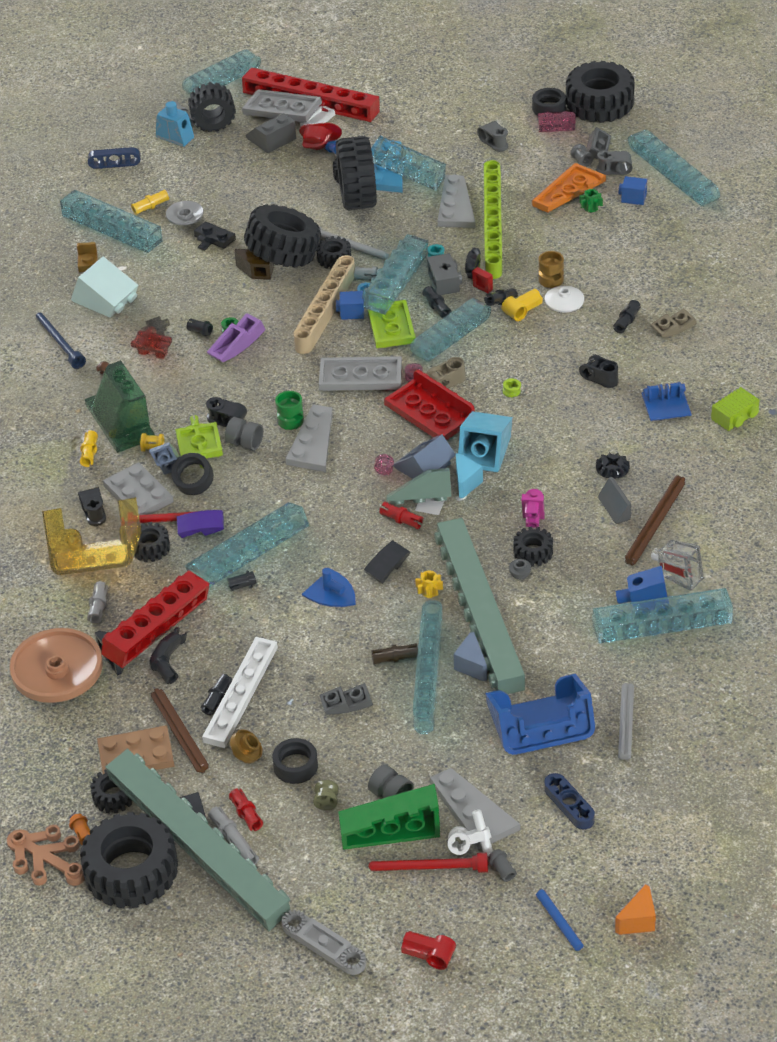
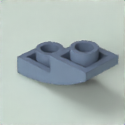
[149,443,180,475]

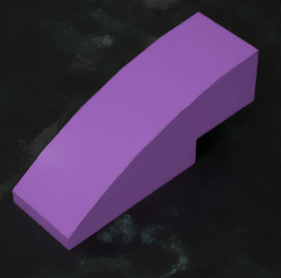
[207,313,266,362]

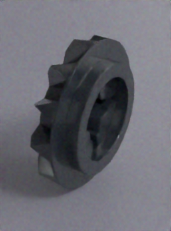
[465,247,481,279]
[596,452,630,479]

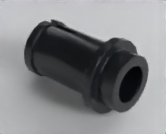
[186,318,213,336]
[227,570,257,592]

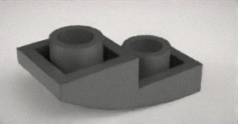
[319,683,373,715]

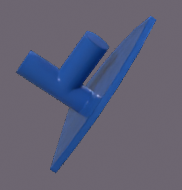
[302,568,356,607]

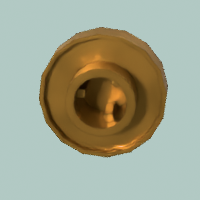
[230,729,263,764]

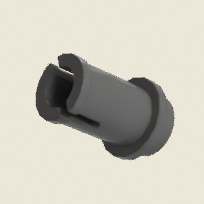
[488,849,517,882]

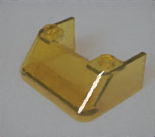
[42,497,141,575]

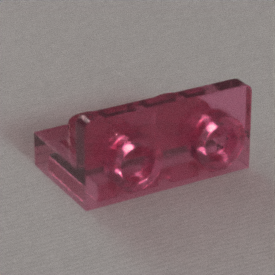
[538,111,576,132]

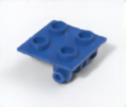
[641,382,692,421]

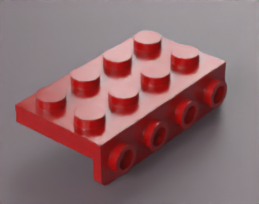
[384,369,475,440]

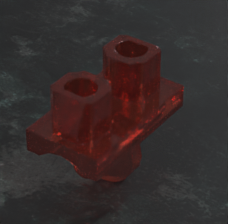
[131,326,172,359]

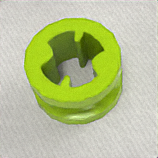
[502,378,521,398]

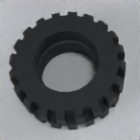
[566,61,635,123]
[336,136,377,211]
[244,204,321,268]
[80,812,178,909]

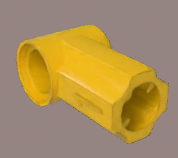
[501,288,543,321]

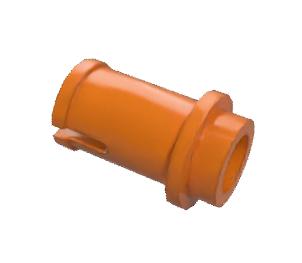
[69,813,90,845]

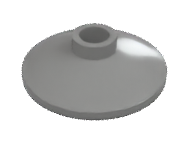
[166,201,204,225]

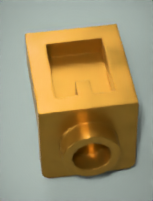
[77,242,98,273]

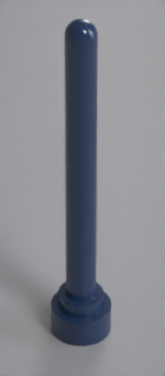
[36,312,86,369]

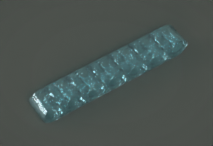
[628,129,720,206]
[413,600,443,734]

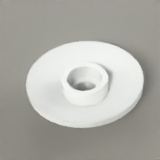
[545,286,584,313]

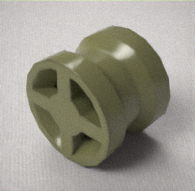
[313,780,339,810]

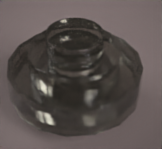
[141,316,170,339]

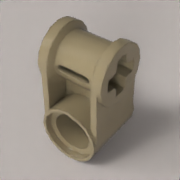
[426,357,466,389]

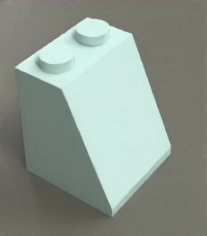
[71,256,139,317]

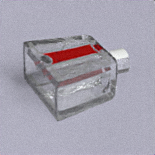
[651,540,704,591]

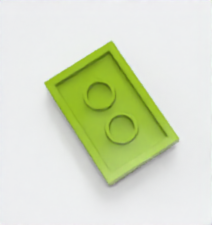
[367,300,416,349]

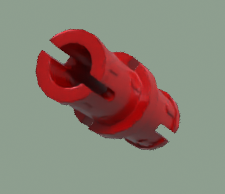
[379,502,424,529]
[229,788,263,831]

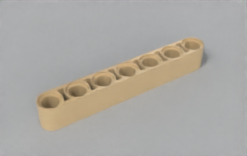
[293,255,355,354]

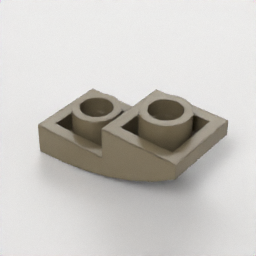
[650,308,697,337]

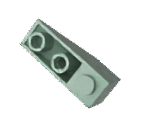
[387,468,452,504]

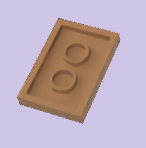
[97,725,175,774]

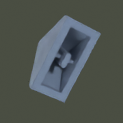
[454,632,487,681]

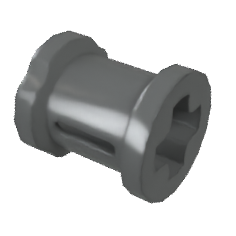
[570,144,594,167]

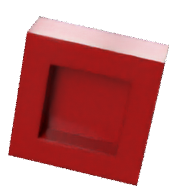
[472,267,493,293]

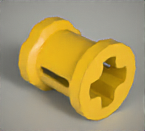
[140,433,165,452]

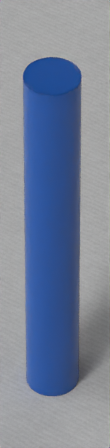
[536,889,584,951]

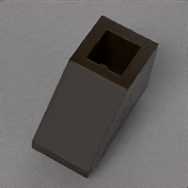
[234,249,274,280]

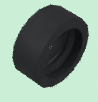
[532,88,566,118]
[171,453,214,495]
[272,738,318,784]

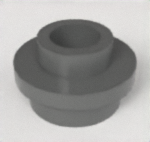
[509,559,531,579]

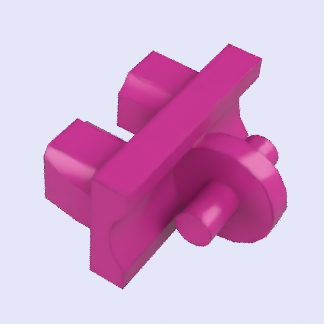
[521,489,545,528]

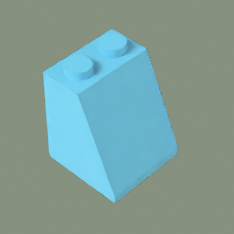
[458,411,513,472]

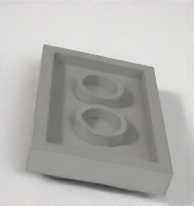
[103,462,174,515]

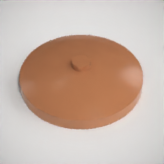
[10,628,103,703]

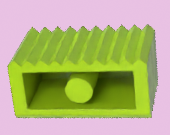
[711,387,760,431]

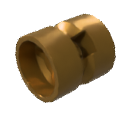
[539,251,564,288]

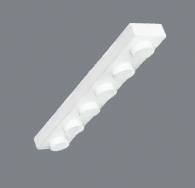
[202,637,278,748]

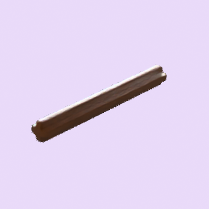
[151,688,209,773]

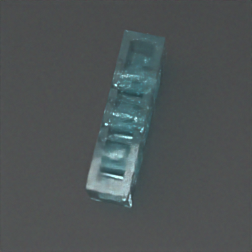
[371,135,446,191]

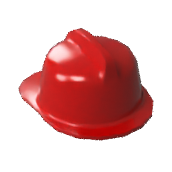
[299,122,342,150]

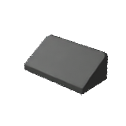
[586,127,611,159]
[598,477,631,524]

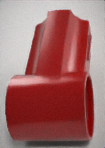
[401,931,457,970]

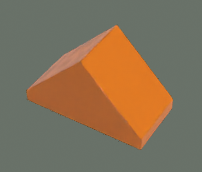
[615,884,656,935]

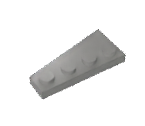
[438,175,476,228]
[286,404,333,472]
[430,768,521,850]

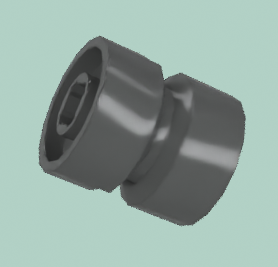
[225,417,264,451]
[368,764,414,798]

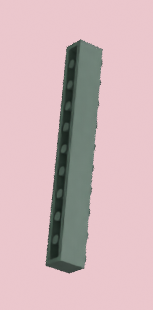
[434,518,525,694]
[105,748,291,932]

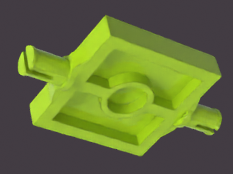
[175,415,223,469]

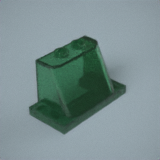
[85,360,155,453]

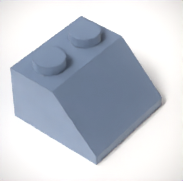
[393,434,456,479]

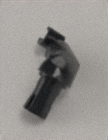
[149,627,187,684]

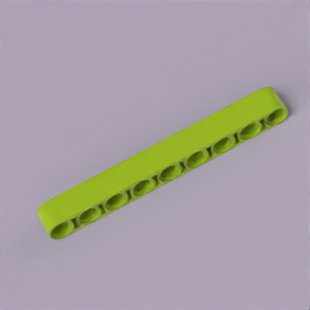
[484,160,502,279]

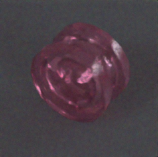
[405,363,423,382]
[374,454,394,475]

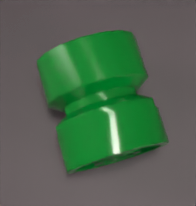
[275,391,304,430]

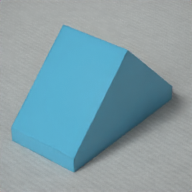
[456,453,483,498]

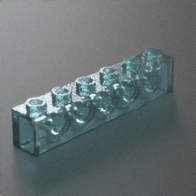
[60,189,163,253]
[362,234,429,315]
[185,502,310,587]
[592,588,733,644]

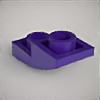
[177,510,224,538]

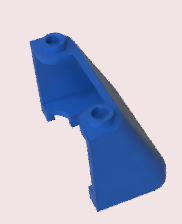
[485,673,595,755]

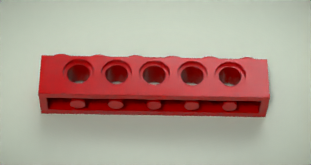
[101,570,210,668]

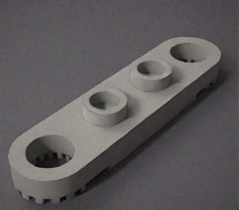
[282,910,367,975]

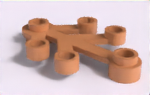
[7,825,85,886]

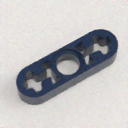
[88,147,141,169]
[544,773,595,830]

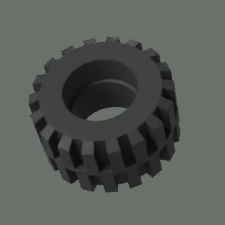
[188,82,236,132]

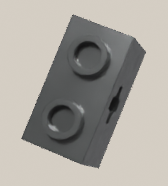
[427,253,462,295]

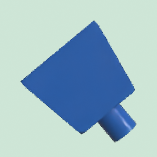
[616,566,670,614]

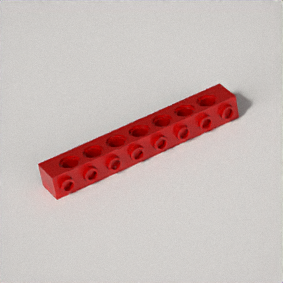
[242,67,380,122]

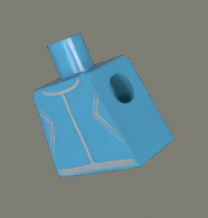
[156,101,194,147]

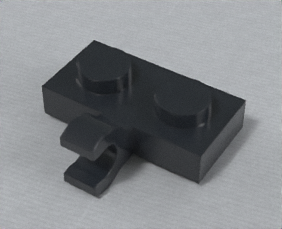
[194,221,236,251]

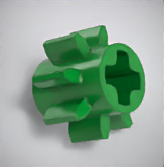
[579,189,603,213]

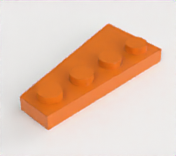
[532,163,606,213]

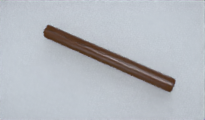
[625,475,685,566]

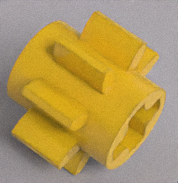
[415,570,443,598]

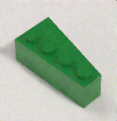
[338,784,440,850]

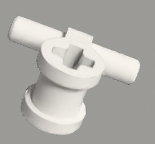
[448,809,493,859]

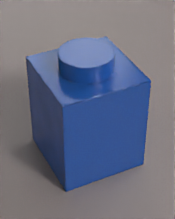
[618,176,648,205]
[336,291,364,320]

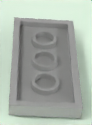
[242,89,322,123]
[319,356,402,391]

